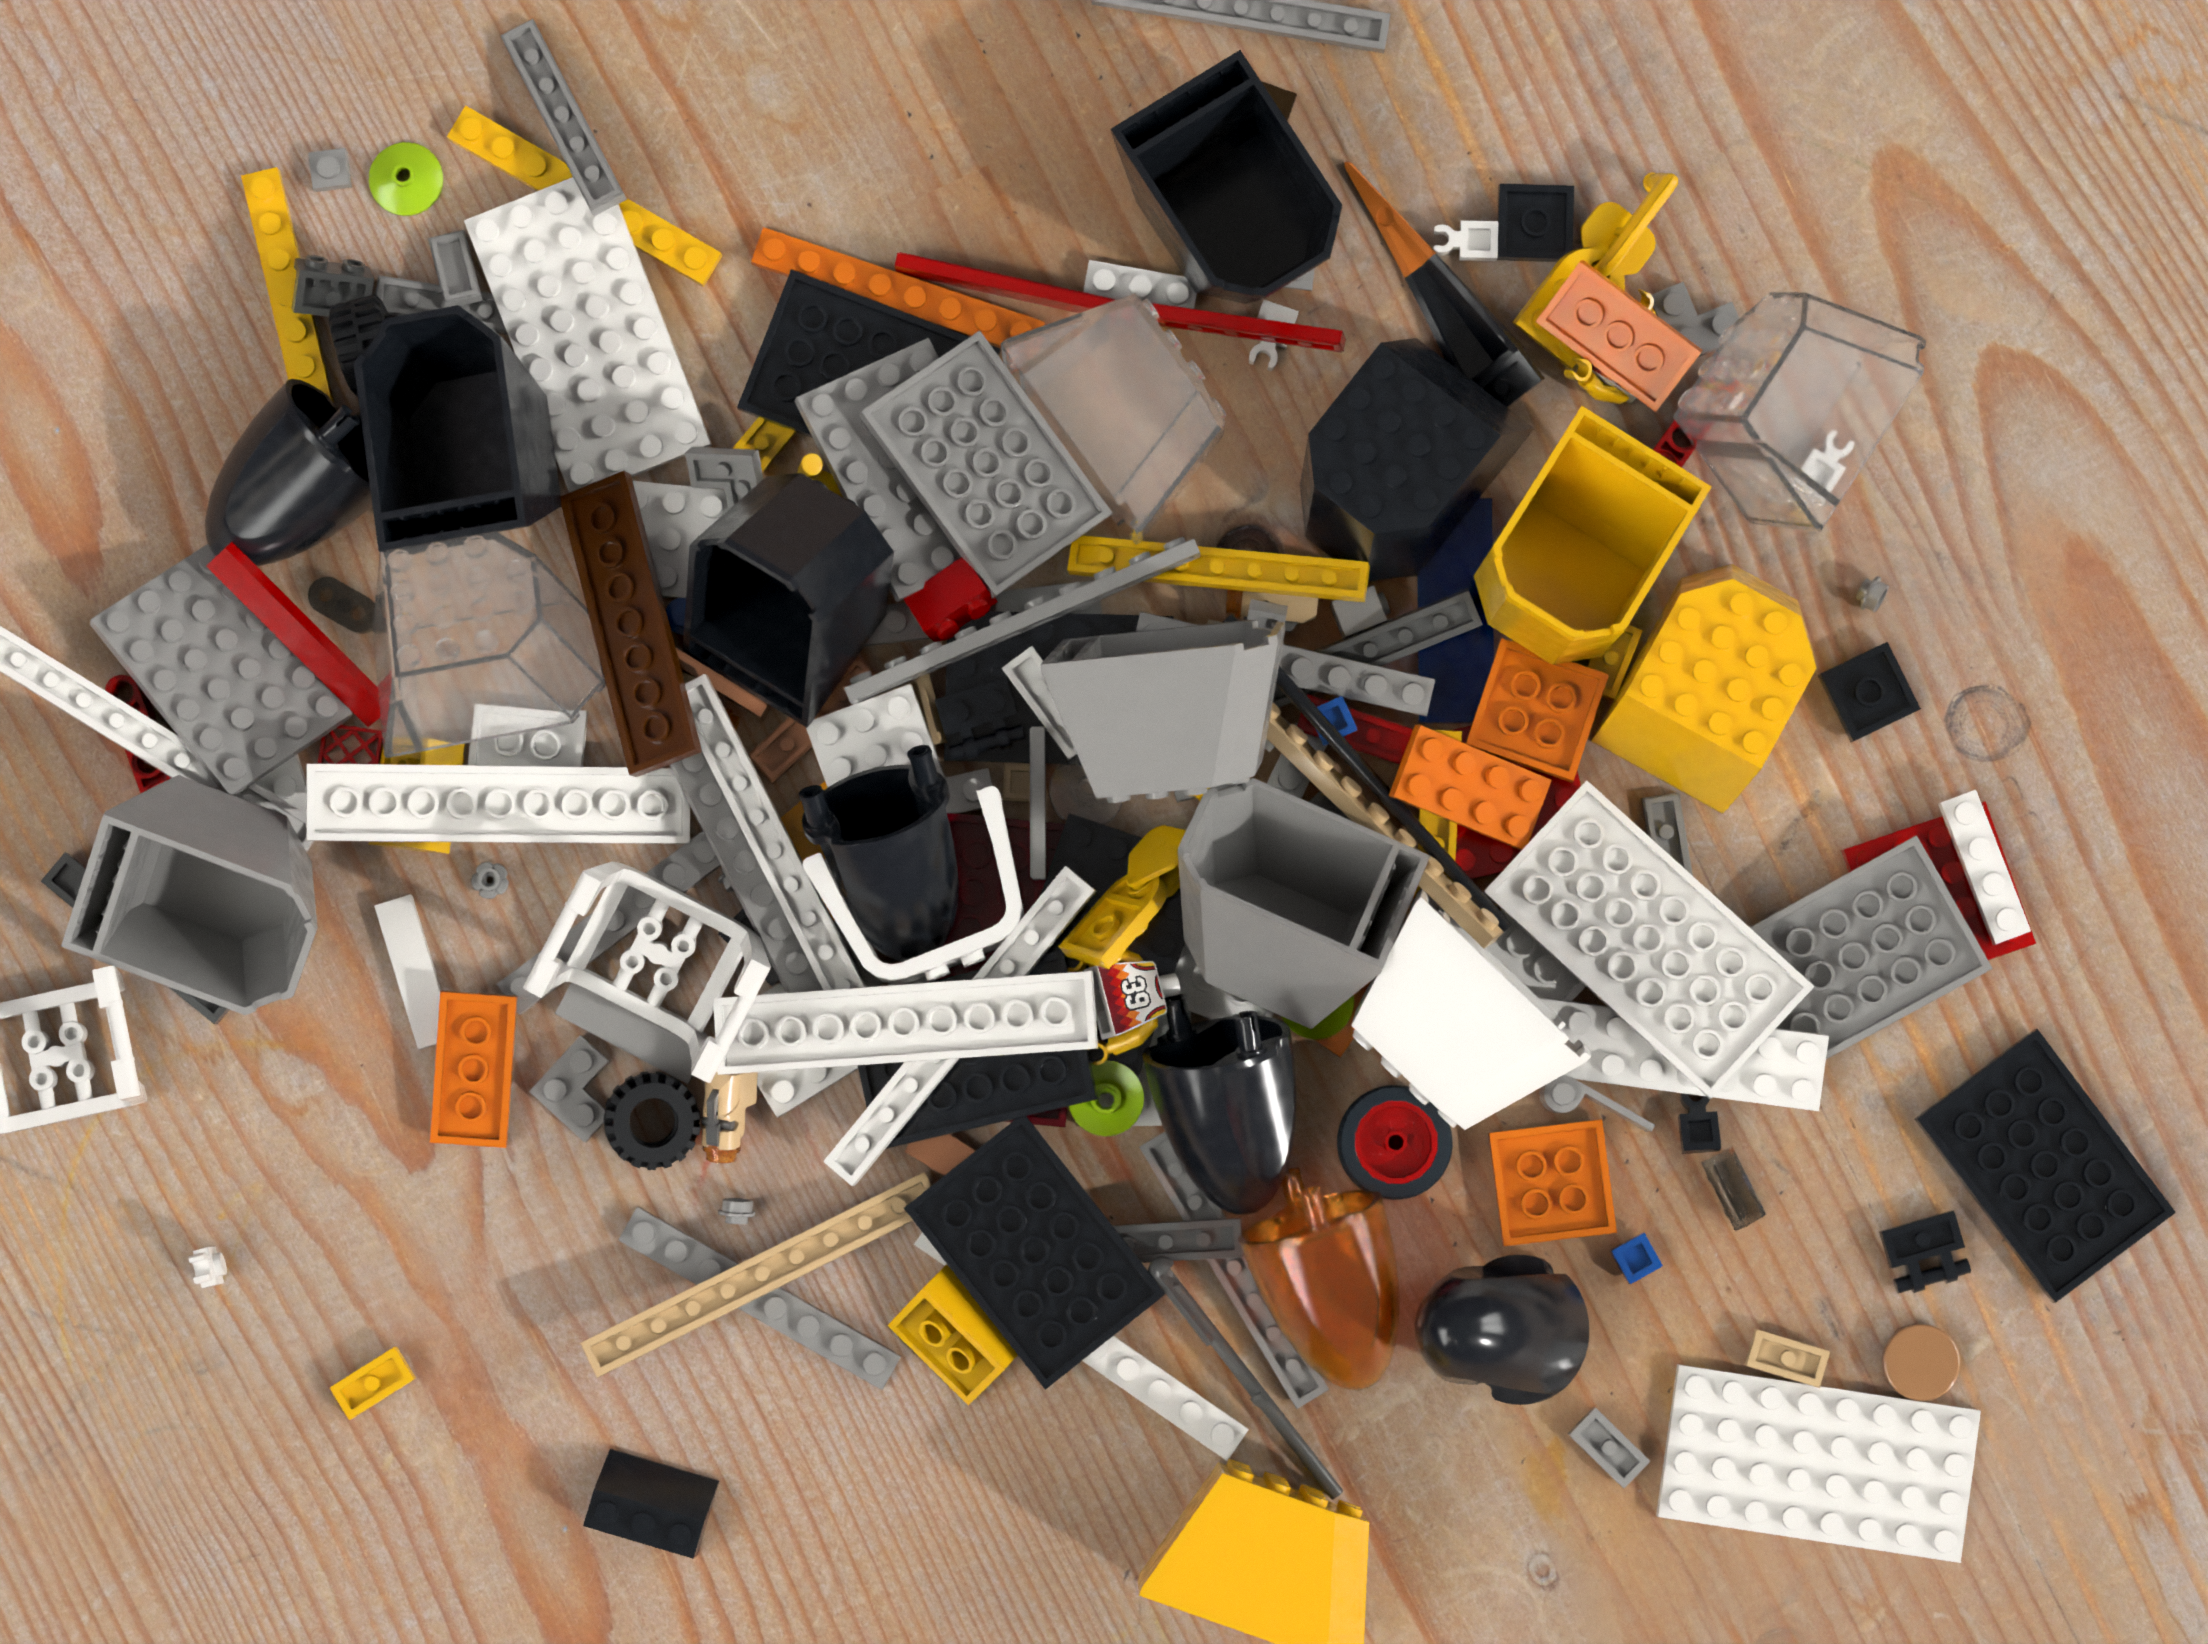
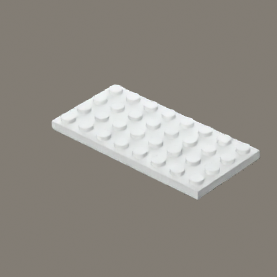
[464,177,712,493]
[1483,780,1814,1099]
[1656,1364,1981,1563]

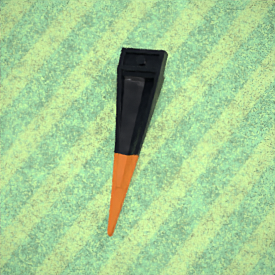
[1344,162,1545,408]

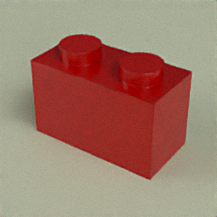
[904,557,998,642]

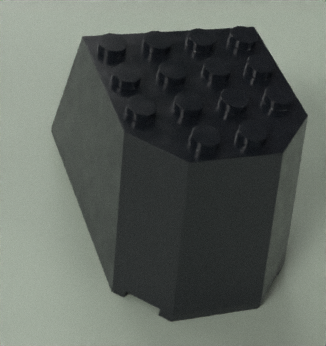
[1110,50,1342,304]
[354,305,562,552]
[1300,338,1534,583]
[683,473,894,728]

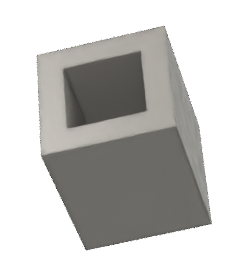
[1330,585,1391,639]

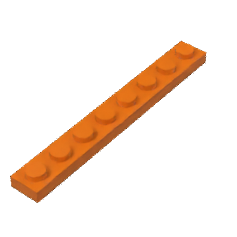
[751,227,1045,359]

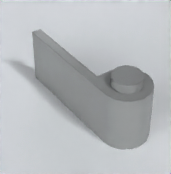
[1539,1075,1655,1132]

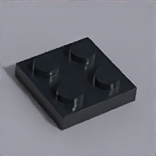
[1497,184,1574,262]
[1818,642,1921,743]

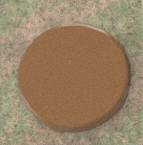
[1882,1324,1960,1401]

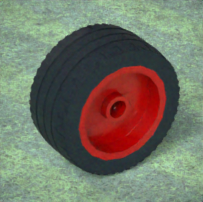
[1337,1085,1453,1200]

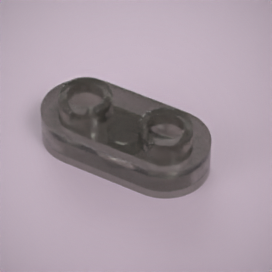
[308,577,380,634]

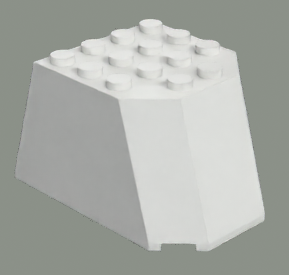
[1351,888,1591,1130]

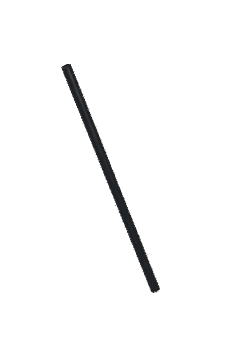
[1222,613,1512,932]

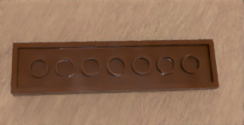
[561,471,702,777]

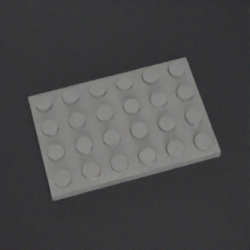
[859,331,1113,599]
[794,338,961,602]
[90,544,352,796]
[1750,835,1993,1059]

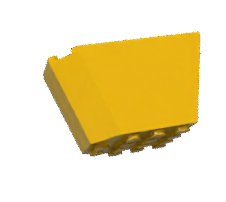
[1473,406,1712,665]
[1591,564,1816,814]
[1138,1458,1369,1644]

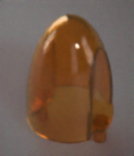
[1238,1167,1400,1391]

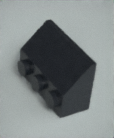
[583,1449,720,1559]

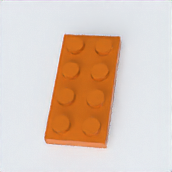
[1535,259,1703,412]
[1389,725,1552,850]
[430,990,518,1148]

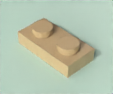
[1744,1329,1830,1388]

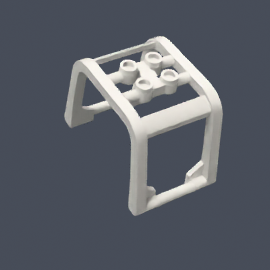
[802,786,1024,985]
[523,861,771,1083]
[0,966,147,1135]

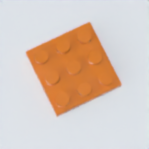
[1465,638,1609,783]
[1488,1119,1617,1246]

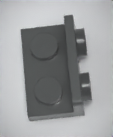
[291,255,374,316]

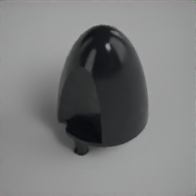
[205,379,373,566]
[798,745,959,962]
[1142,994,1296,1215]
[1414,1255,1589,1405]

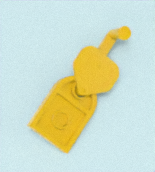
[1512,172,1678,369]
[1058,788,1210,969]

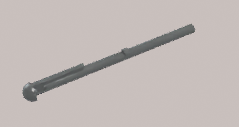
[1148,1256,1343,1500]

